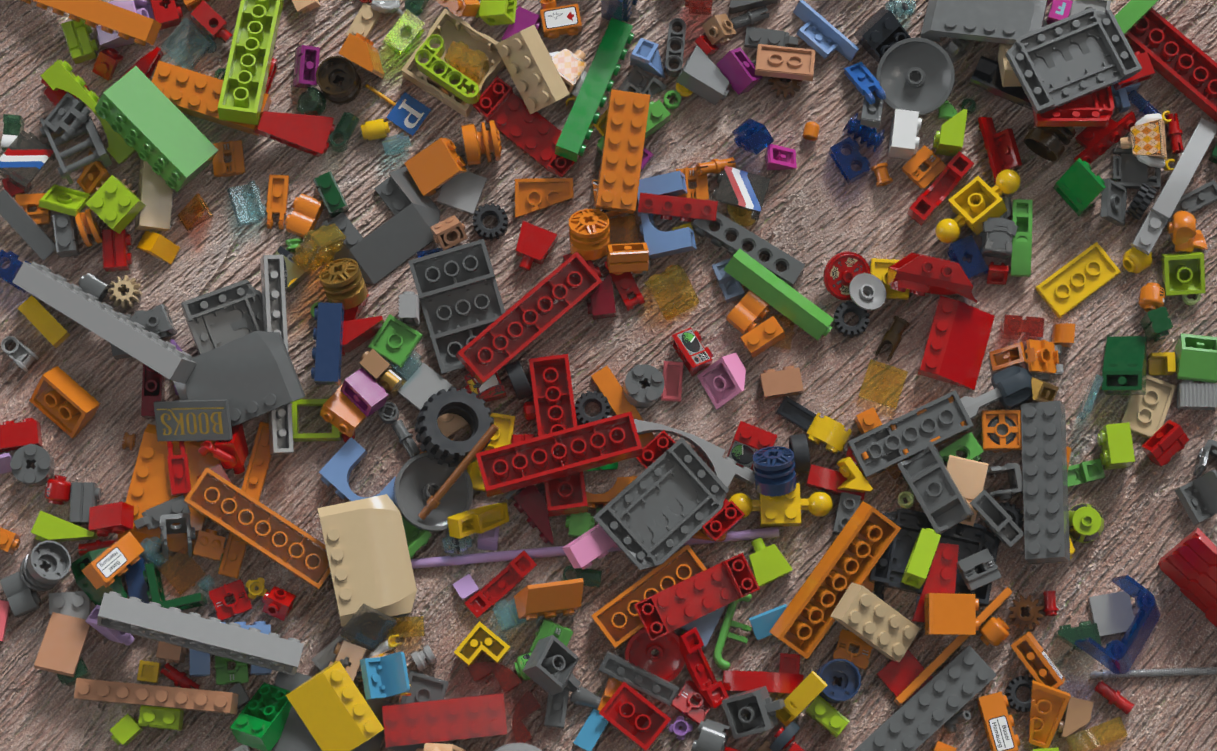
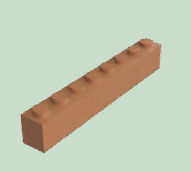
[74,678,239,715]

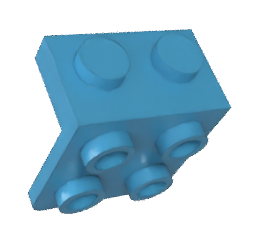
[360,652,410,700]

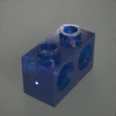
[732,118,774,155]
[829,136,871,185]
[0,250,31,293]

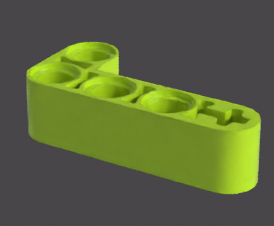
[415,34,480,104]

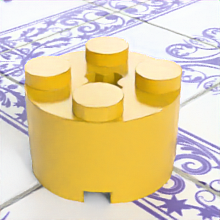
[806,412,852,454]

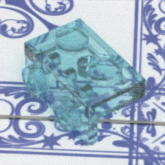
[227,180,266,226]

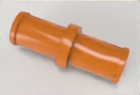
[696,157,736,176]

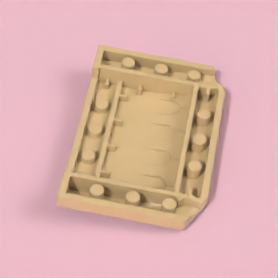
[317,494,417,627]

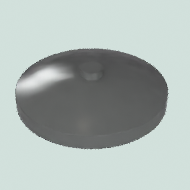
[877,37,955,116]
[393,452,473,532]

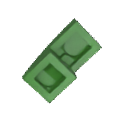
[1067,459,1105,487]

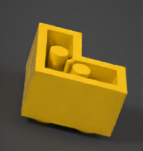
[454,621,511,667]

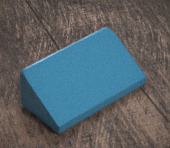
[749,604,787,640]
[573,709,609,751]

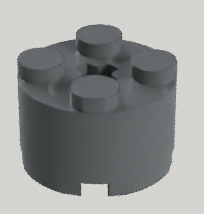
[622,364,665,409]
[10,444,55,487]
[691,719,730,751]

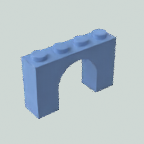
[636,171,697,259]
[319,437,396,505]
[189,621,271,677]

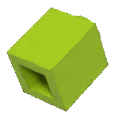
[110,713,144,746]

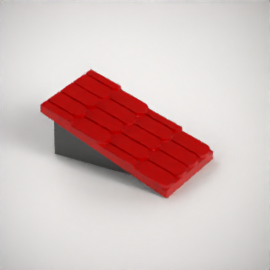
[1158,528,1217,627]

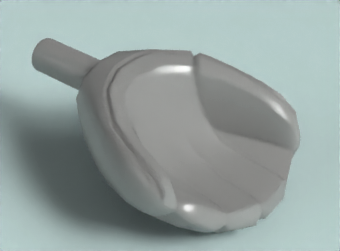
[371,0,407,20]

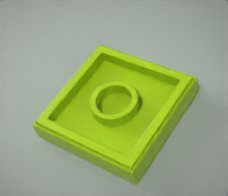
[39,184,91,217]

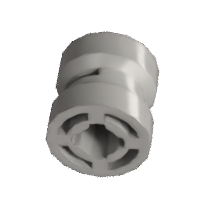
[411,645,437,671]

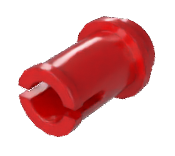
[1043,591,1059,616]

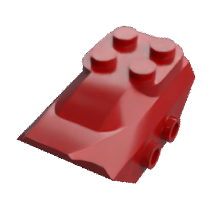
[887,252,977,303]

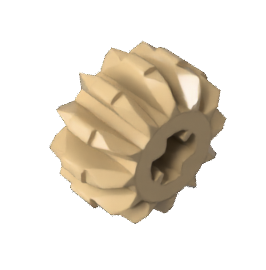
[108,275,142,309]

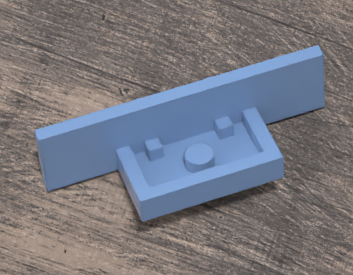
[793,0,859,62]

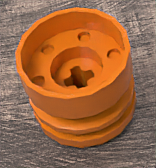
[461,120,502,166]
[569,209,610,260]

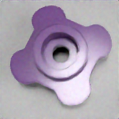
[669,716,693,740]

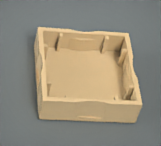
[401,9,504,118]

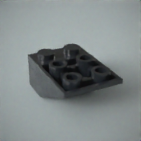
[853,9,911,63]

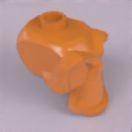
[1167,211,1208,252]

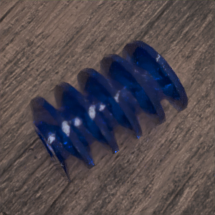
[842,113,886,153]

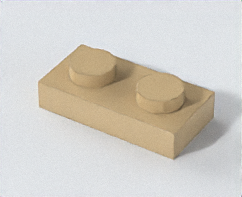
[346,3,381,38]

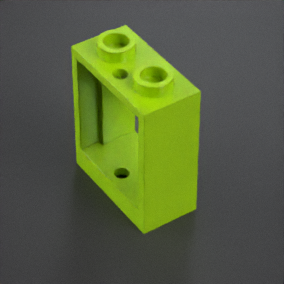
[291,399,342,442]
[901,528,941,589]

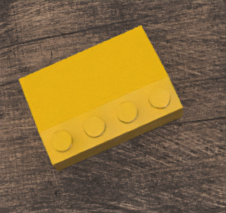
[285,661,384,751]

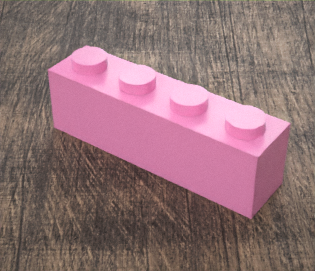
[562,524,618,569]

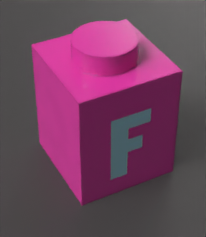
[1046,0,1073,24]

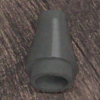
[570,686,601,709]

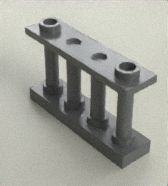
[40,100,112,184]

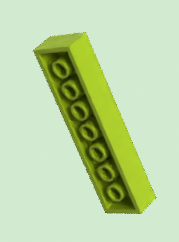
[218,0,284,125]

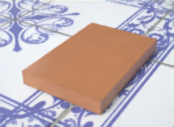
[755,44,816,81]
[34,612,91,677]

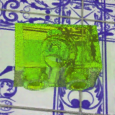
[382,9,425,56]

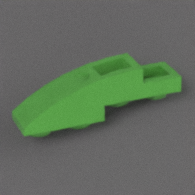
[1011,199,1033,277]

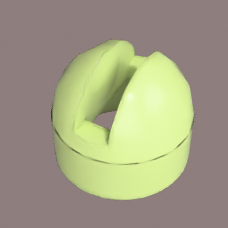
[898,491,914,509]

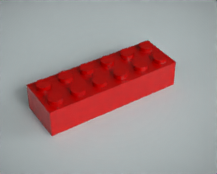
[382,693,507,747]

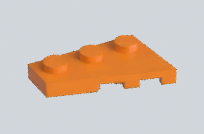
[515,178,574,218]
[1028,680,1071,748]

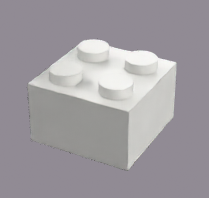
[888,109,922,160]

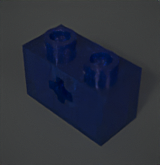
[947,235,989,281]

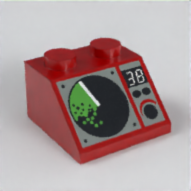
[671,327,713,376]
[727,421,778,471]

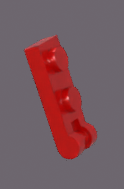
[604,261,645,311]

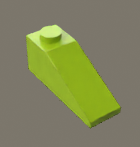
[31,510,98,542]

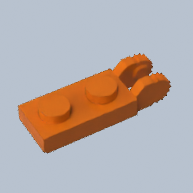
[266,174,290,229]

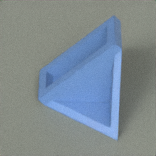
[630,38,666,79]

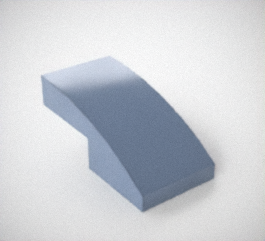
[712,258,745,304]

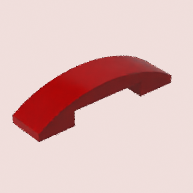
[464,550,537,618]
[679,627,729,708]
[723,670,804,694]

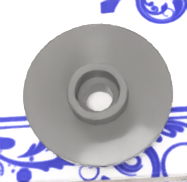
[849,273,886,310]

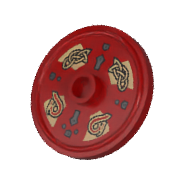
[823,251,871,300]

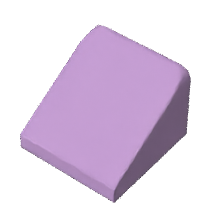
[0,453,13,474]
[477,526,499,551]
[452,574,479,601]

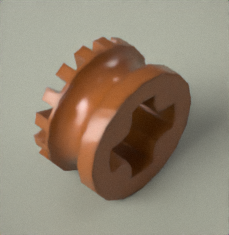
[122,432,136,451]

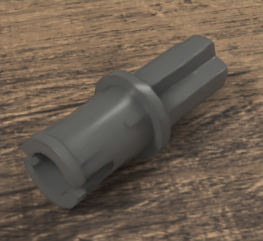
[731,6,769,29]
[391,420,420,458]

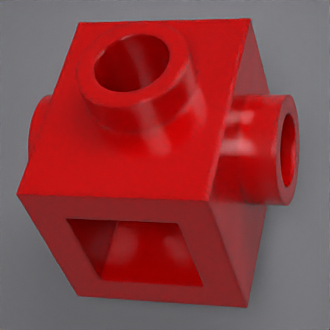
[262,586,296,621]

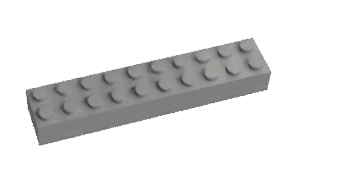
[13,262,197,384]
[97,592,304,676]

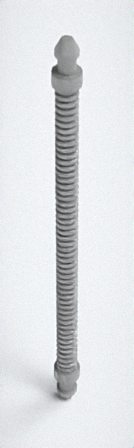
[1090,667,1217,680]

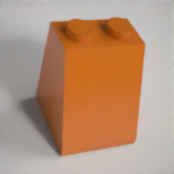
[924,593,979,635]

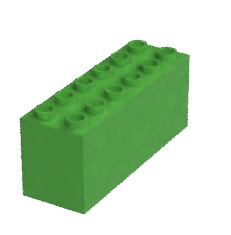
[95,66,219,192]

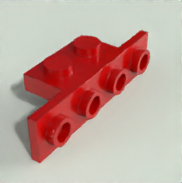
[1074,111,1137,165]
[978,117,1022,185]
[638,193,718,222]

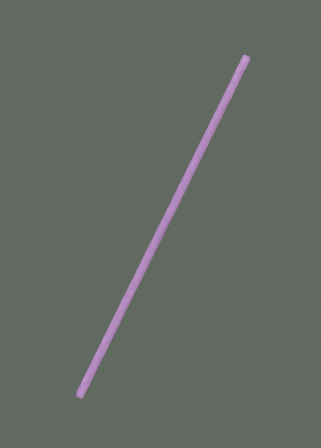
[411,527,779,569]

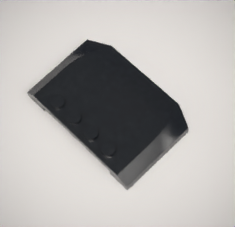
[869,508,1000,607]

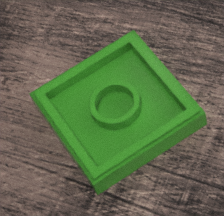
[368,314,423,369]

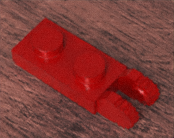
[167,441,191,496]

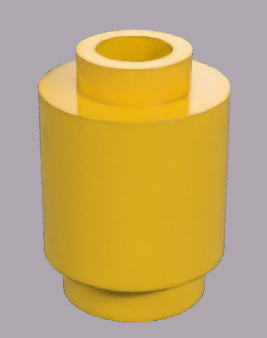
[361,118,390,141]

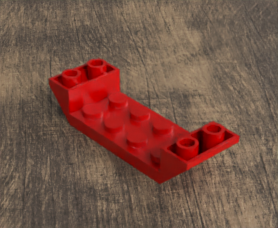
[472,76,587,178]
[635,430,745,542]
[634,552,760,641]

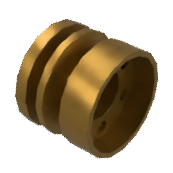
[319,258,368,310]

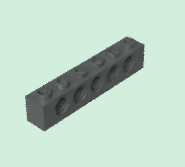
[692,211,805,288]

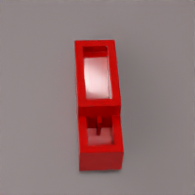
[806,464,865,501]

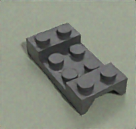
[897,444,974,534]

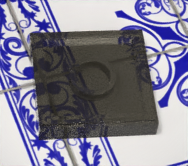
[340,603,397,652]

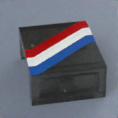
[0,130,56,194]
[712,166,770,220]

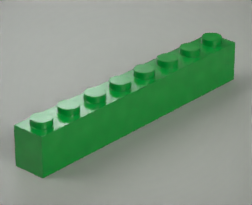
[555,18,635,162]

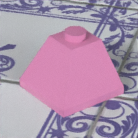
[697,353,746,410]

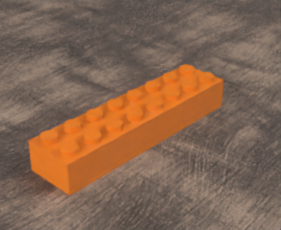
[183,467,330,590]
[769,501,901,659]

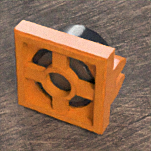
[981,410,1022,453]

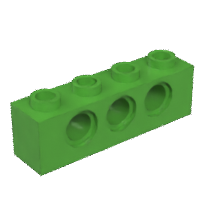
[903,432,984,492]

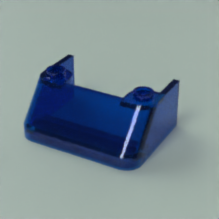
[1074,575,1160,674]

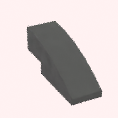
[970,489,1024,548]

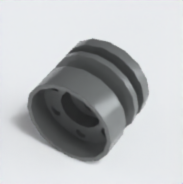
[20,540,71,592]

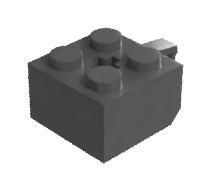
[523,635,581,696]
[722,686,785,739]

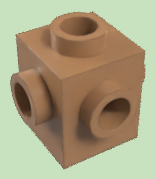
[702,14,736,46]

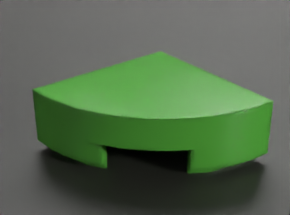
[938,100,958,120]

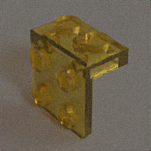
[644,264,699,320]

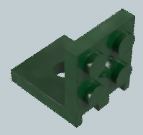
[143,563,208,611]

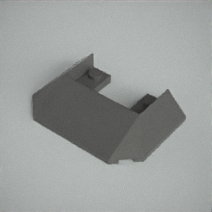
[312,166,441,285]

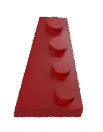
[912,543,959,623]

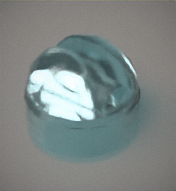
[197,574,215,592]

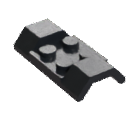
[969,55,1033,110]

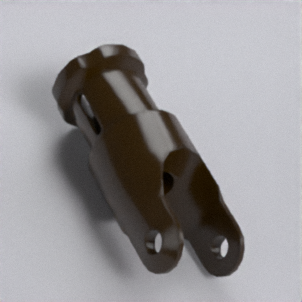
[875,316,910,362]

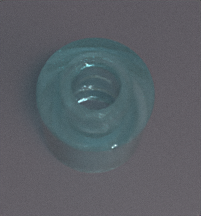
[382,133,412,156]

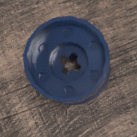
[753,446,797,496]
[816,659,861,703]

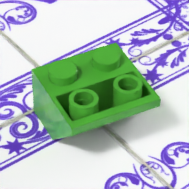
[1175,333,1217,383]

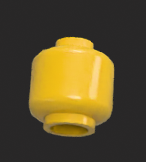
[1123,247,1152,274]

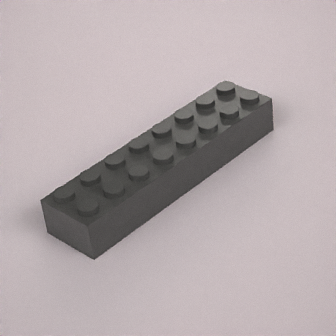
[1021,401,1070,564]
[853,645,997,751]

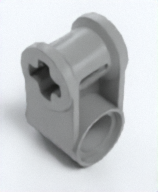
[1,336,39,372]

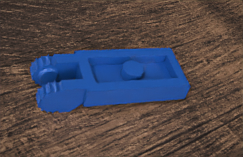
[844,62,886,104]

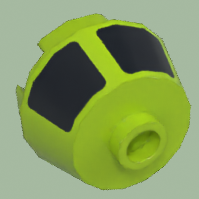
[1069,504,1104,543]

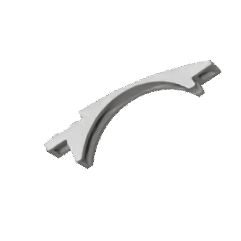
[1131,118,1217,255]
[607,416,755,488]

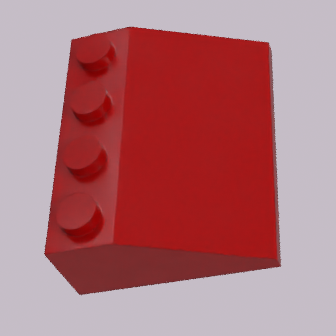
[917,295,995,390]

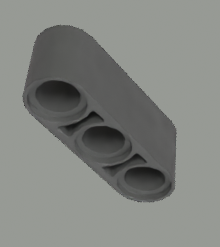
[665,18,686,77]

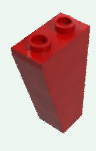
[253,111,335,157]

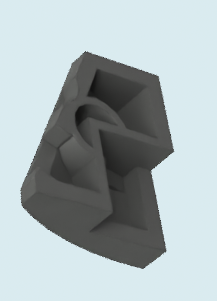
[618,65,667,98]

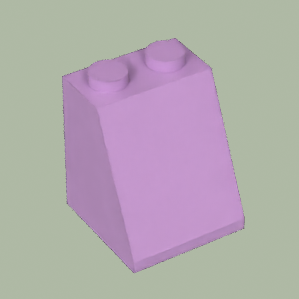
[96,0,160,48]

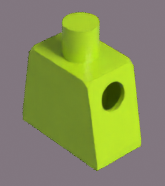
[475,0,517,26]
[748,537,793,587]

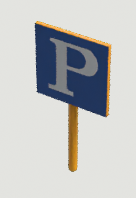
[365,84,432,136]

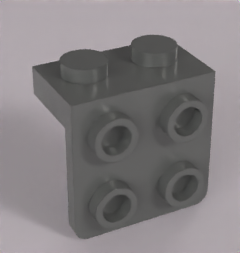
[1174,470,1217,525]

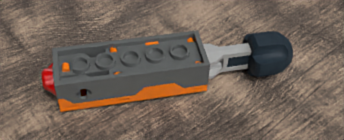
[845,366,1033,480]

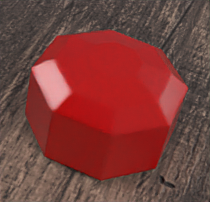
[523,401,536,421]

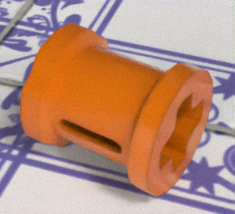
[871,162,893,187]

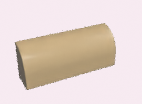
[135,158,173,232]

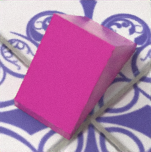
[765,144,797,170]

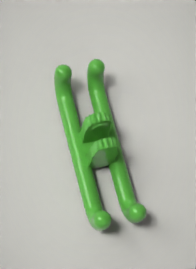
[713,594,752,670]

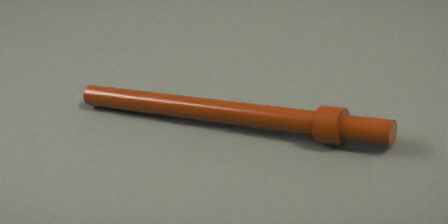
[418,424,499,520]

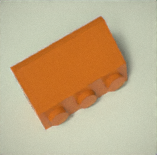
[338,33,385,79]
[29,366,101,439]
[514,578,584,621]

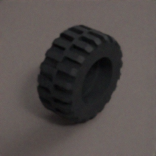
[415,387,494,467]

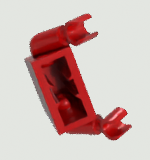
[198,424,248,474]

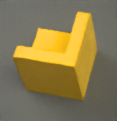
[1147,352,1176,376]

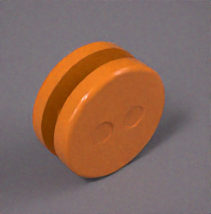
[75,209,102,247]

